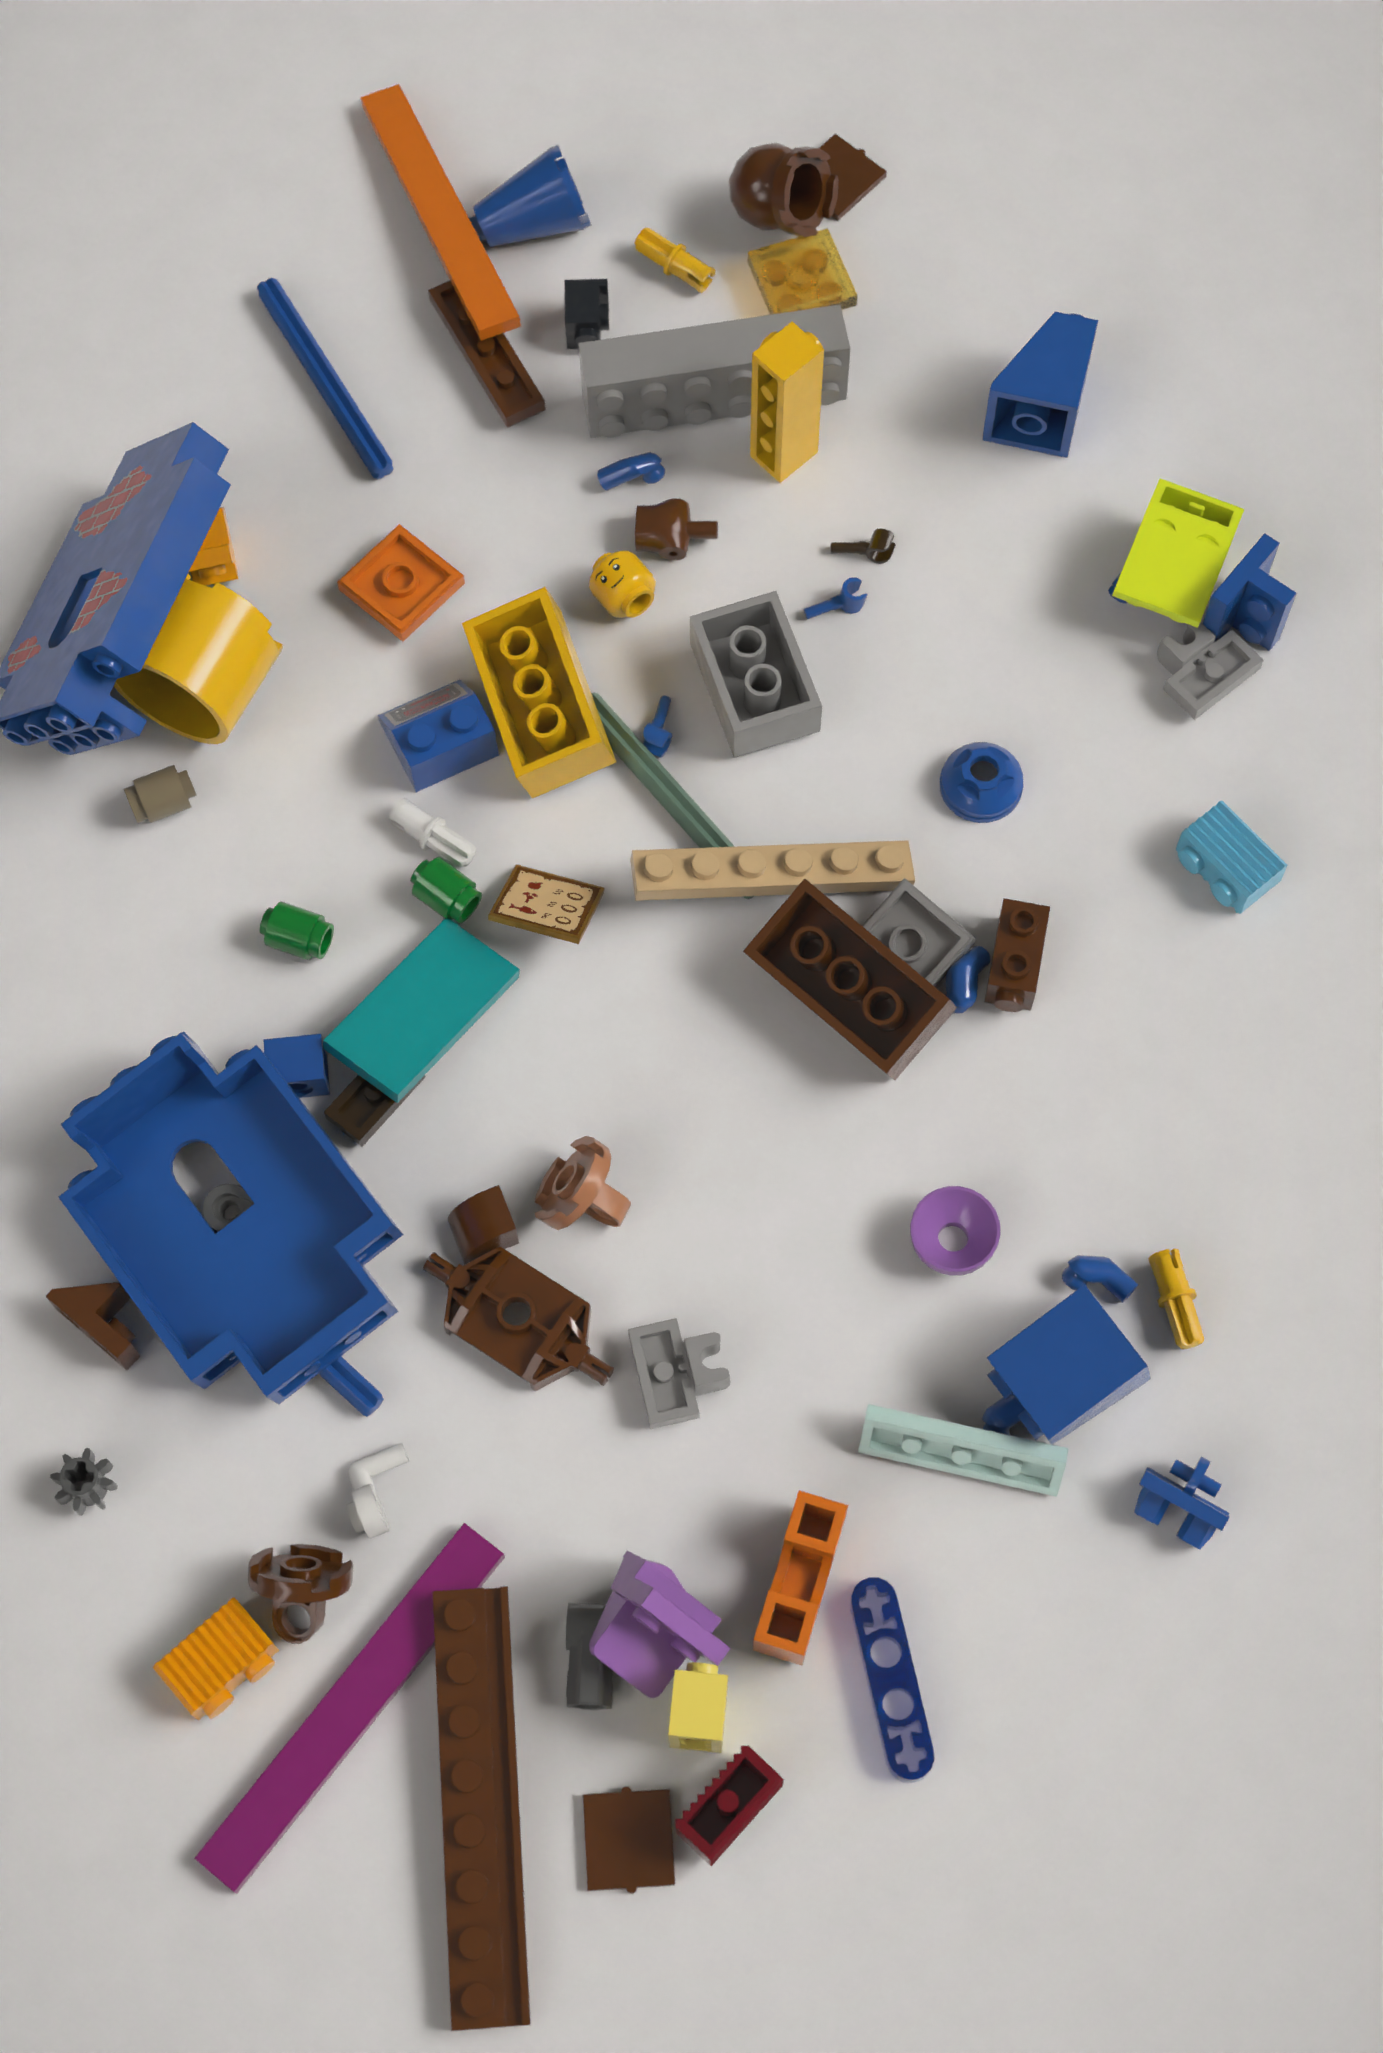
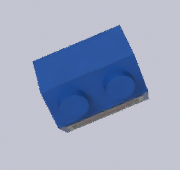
[377,679,499,792]

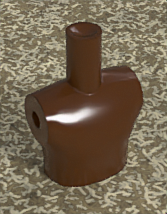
[635,498,718,561]

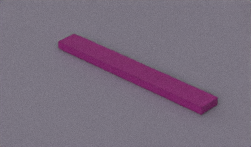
[194,1523,505,1894]

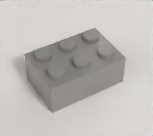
[690,591,822,758]

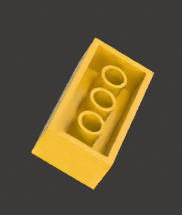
[462,587,617,798]

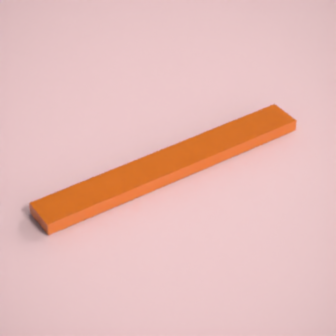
[360,84,521,341]

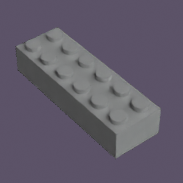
[578,305,850,438]

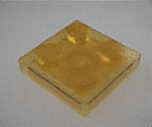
[747,228,858,315]

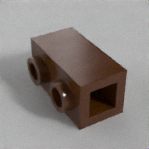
[984,898,1050,1012]

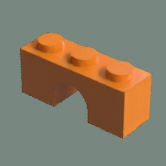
[753,1490,848,1666]

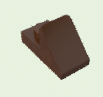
[45,1282,141,1371]

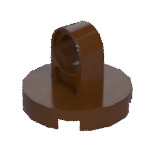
[248,1544,353,1644]

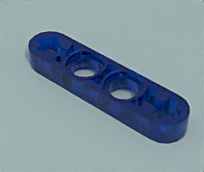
[850,1577,934,1783]

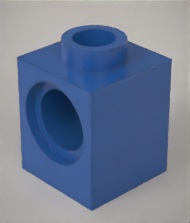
[263,1034,330,1098]

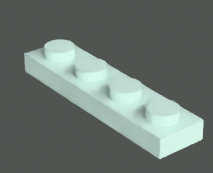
[858,1404,1068,1497]

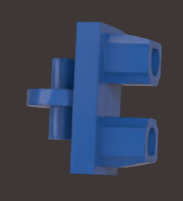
[1134,1456,1230,1550]

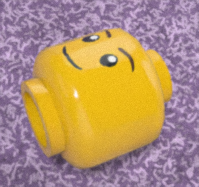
[589,550,656,618]

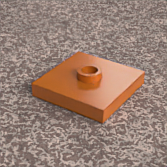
[337,524,465,642]

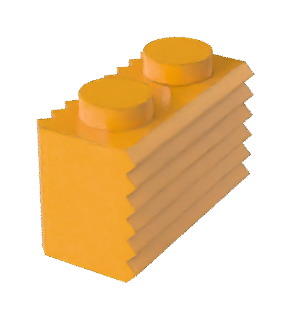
[152,1597,279,1721]

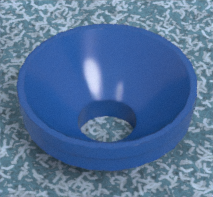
[939,742,1024,823]

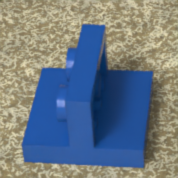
[1203,533,1297,651]

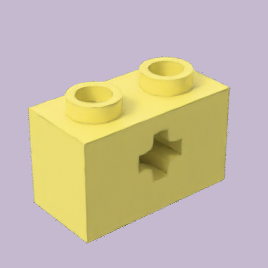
[668,1662,728,1753]

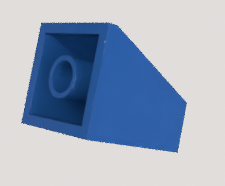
[982,312,1098,458]
[987,1284,1151,1445]

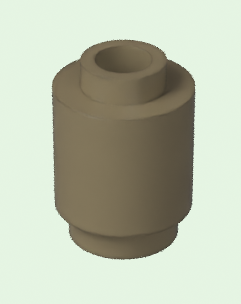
[124,765,197,824]

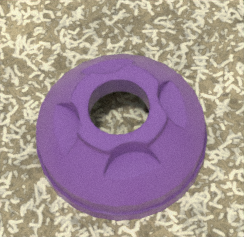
[910,1186,1001,1276]

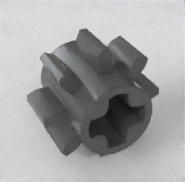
[50,1448,118,1516]

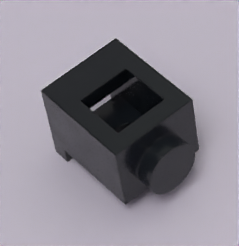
[564,279,609,349]

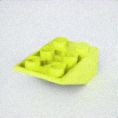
[1112,478,1244,628]

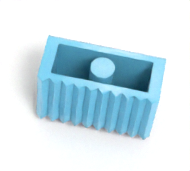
[1176,801,1288,914]

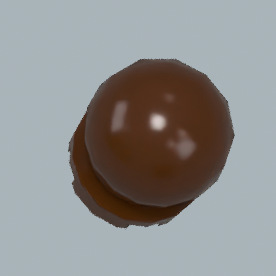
[729,143,839,237]

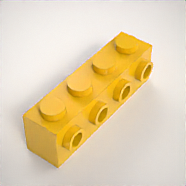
[750,321,824,483]

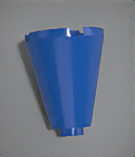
[469,145,592,247]

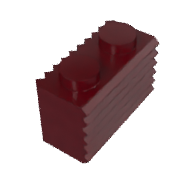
[675,1746,784,1866]

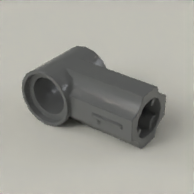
[566,1603,614,1710]

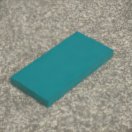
[323,918,520,1103]

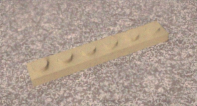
[630,840,915,901]

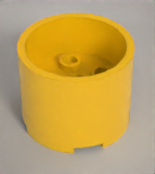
[114,574,283,744]

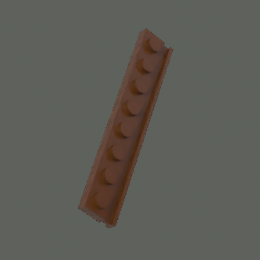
[433,1586,531,2031]

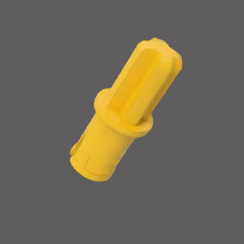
[634,228,716,293]
[1148,1249,1204,1349]

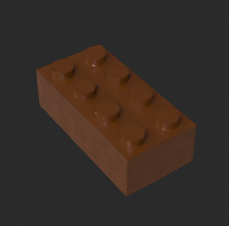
[743,878,957,1080]

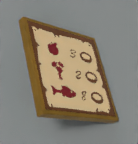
[488,864,605,944]

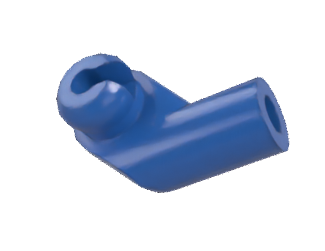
[597,452,665,491]
[946,946,991,1014]
[1062,1255,1139,1303]
[982,1394,1025,1435]

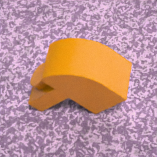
[189,507,238,585]

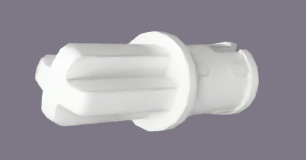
[389,798,477,867]

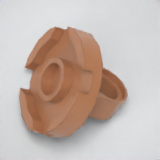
[535,1136,631,1230]

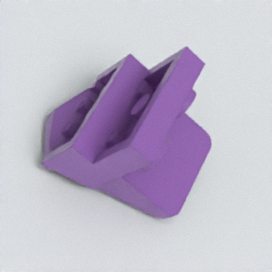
[589,1550,730,1698]

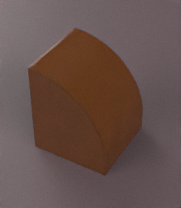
[448,1185,519,1264]

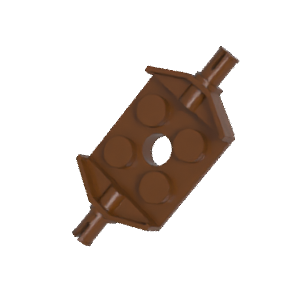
[423,1247,614,1391]

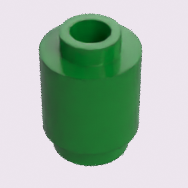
[410,857,482,924]
[260,901,334,960]

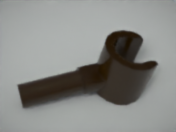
[830,528,896,564]

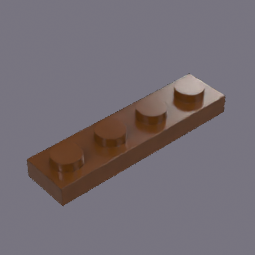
[428,280,546,428]

